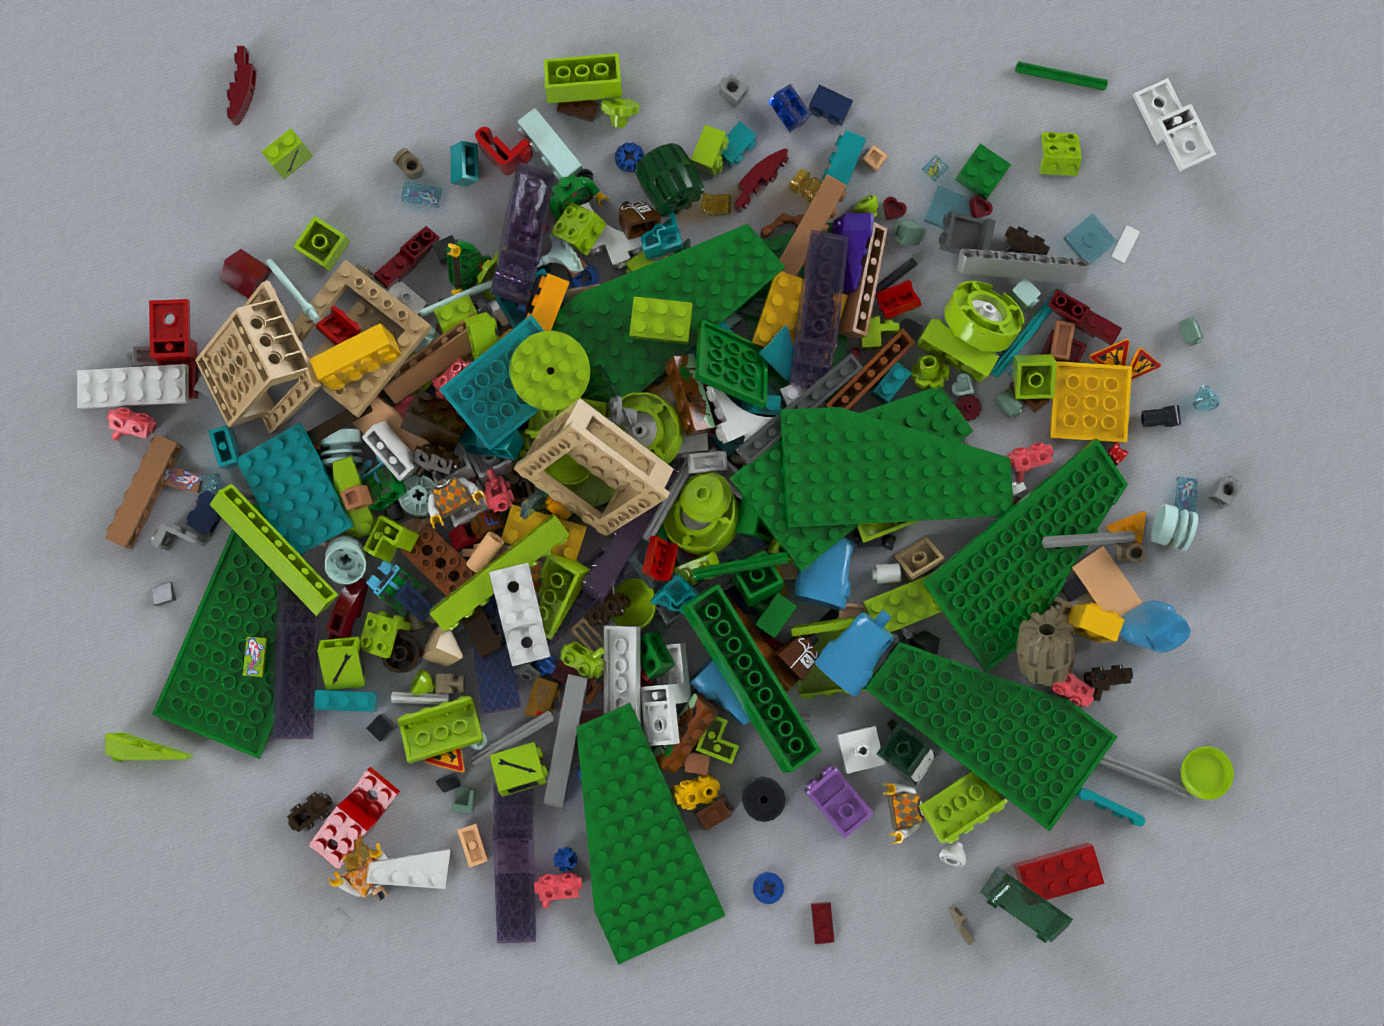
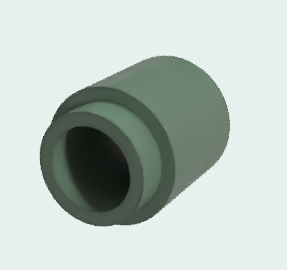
[1179,317,1204,346]
[995,389,1023,418]

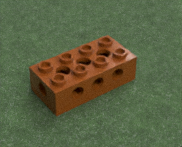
[400,524,476,596]

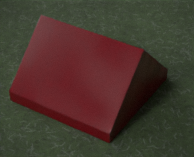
[219,249,272,299]

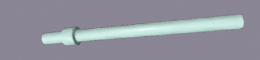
[266,259,321,324]

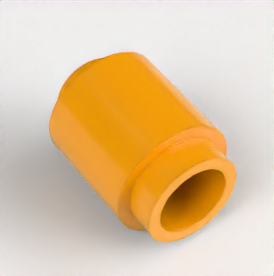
[545,495,573,520]

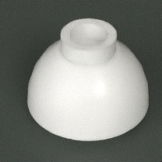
[939,841,966,867]

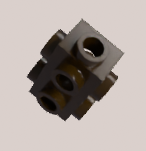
[1001,226,1050,255]
[413,444,461,478]
[505,458,541,505]
[585,583,631,627]
[1084,664,1133,702]
[287,792,333,833]

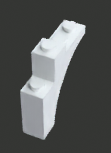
[580,202,643,270]
[706,386,782,444]

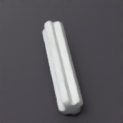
[391,692,449,704]

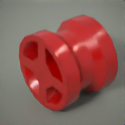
[1107,442,1128,466]

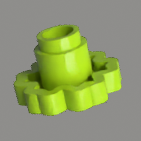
[601,98,640,128]
[911,355,950,390]

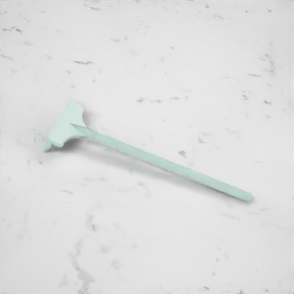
[419,233,584,317]

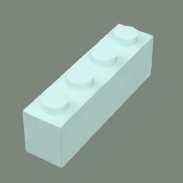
[517,108,583,181]

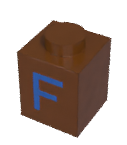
[469,510,505,539]

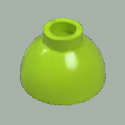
[853,195,878,218]
[410,669,435,695]

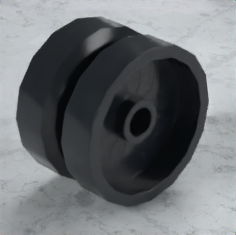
[742,776,786,822]

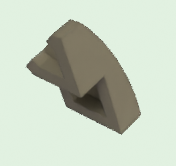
[950,904,975,945]

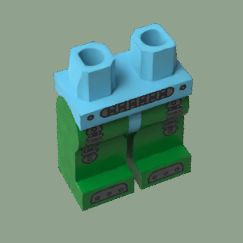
[360,455,407,511]
[366,560,427,617]

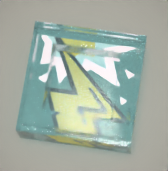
[922,155,949,182]

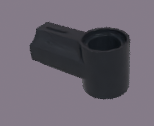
[1141,405,1181,427]

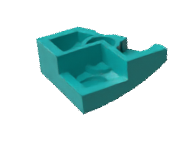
[641,213,684,260]
[759,325,798,380]
[650,572,698,615]

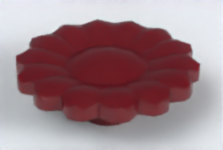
[955,394,981,421]

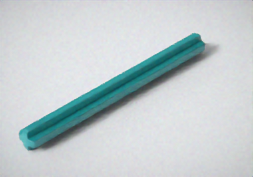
[991,288,1064,378]

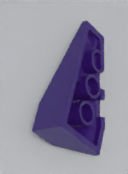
[832,213,874,295]

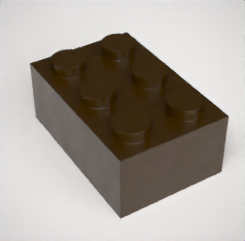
[400,389,468,452]

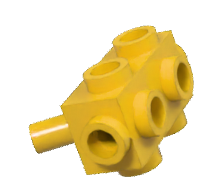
[671,774,720,810]

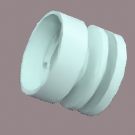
[320,429,363,467]
[399,475,437,518]
[1151,503,1198,551]
[325,535,366,584]

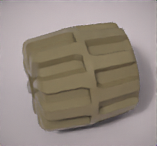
[1016,611,1077,686]

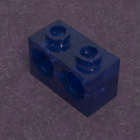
[769,84,812,133]

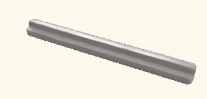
[642,458,691,542]
[1042,531,1135,548]
[470,711,554,766]
[1099,754,1190,797]

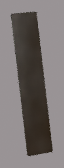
[307,405,373,444]

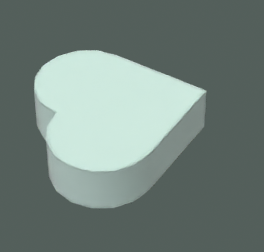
[950,373,974,397]

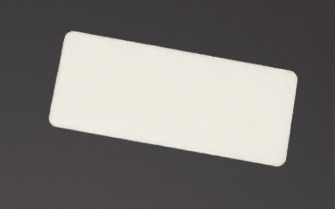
[1111,225,1140,263]

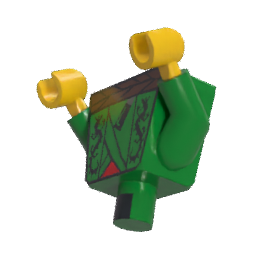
[549,174,609,221]
[446,240,492,295]

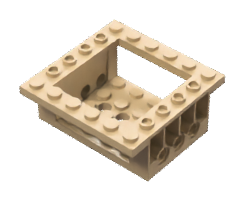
[293,260,432,418]
[195,281,321,434]
[514,398,674,536]

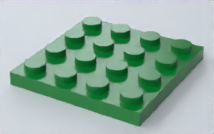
[695,319,768,409]

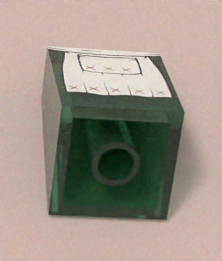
[876,722,938,786]

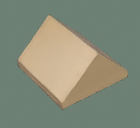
[894,536,945,581]
[421,626,463,668]

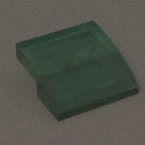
[580,364,617,403]

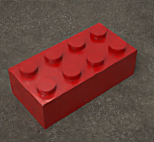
[1014,843,1105,905]

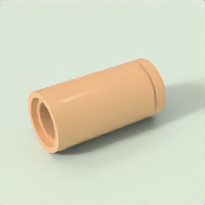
[466,532,504,573]

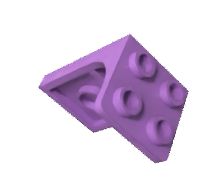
[804,765,874,839]

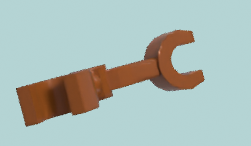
[760,213,805,239]
[560,677,604,708]

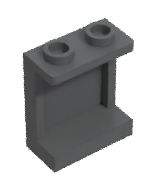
[939,210,996,254]

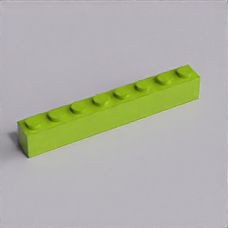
[210,484,338,616]
[429,513,570,632]

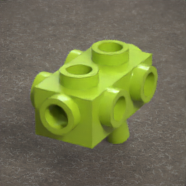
[560,641,605,679]

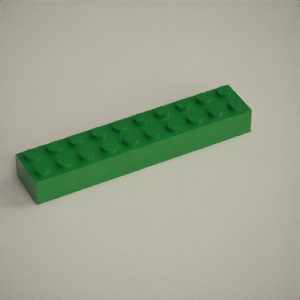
[679,584,822,773]

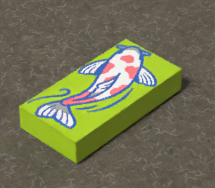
[243,637,268,677]

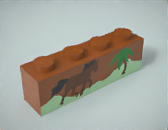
[665,354,715,437]
[653,693,719,773]

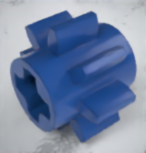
[533,654,557,677]
[554,847,578,872]

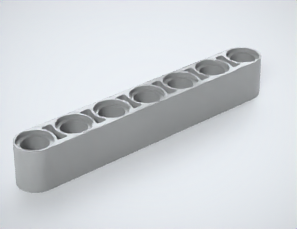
[956,249,1090,283]
[543,674,588,809]

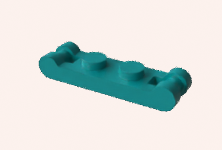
[1076,788,1145,827]

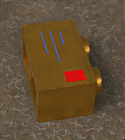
[524,677,562,718]

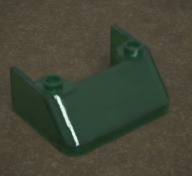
[980,867,1073,943]

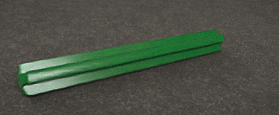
[1015,61,1108,91]
[692,552,789,580]

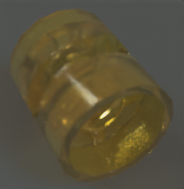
[788,168,822,203]

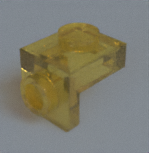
[701,193,732,216]
[342,838,370,873]

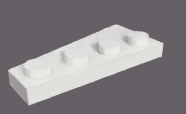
[366,849,450,889]

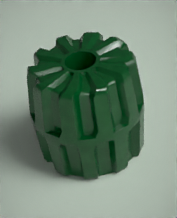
[635,143,705,217]

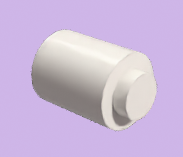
[872,563,901,584]

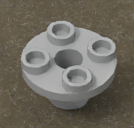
[607,396,637,428]

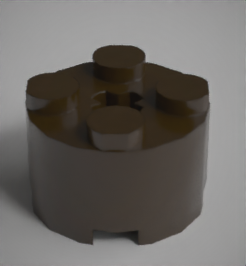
[381,634,423,673]

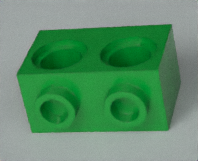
[640,632,675,679]

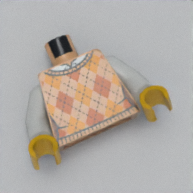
[328,843,388,902]

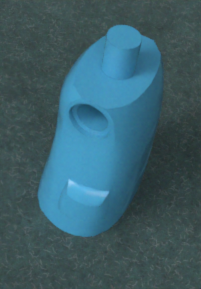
[792,538,855,611]
[1120,600,1191,653]
[815,610,894,697]
[689,658,750,726]

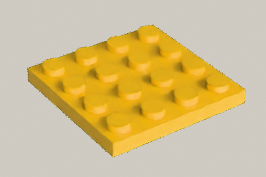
[752,271,848,368]
[1049,361,1132,443]

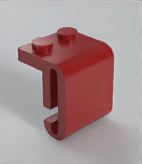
[475,127,533,175]

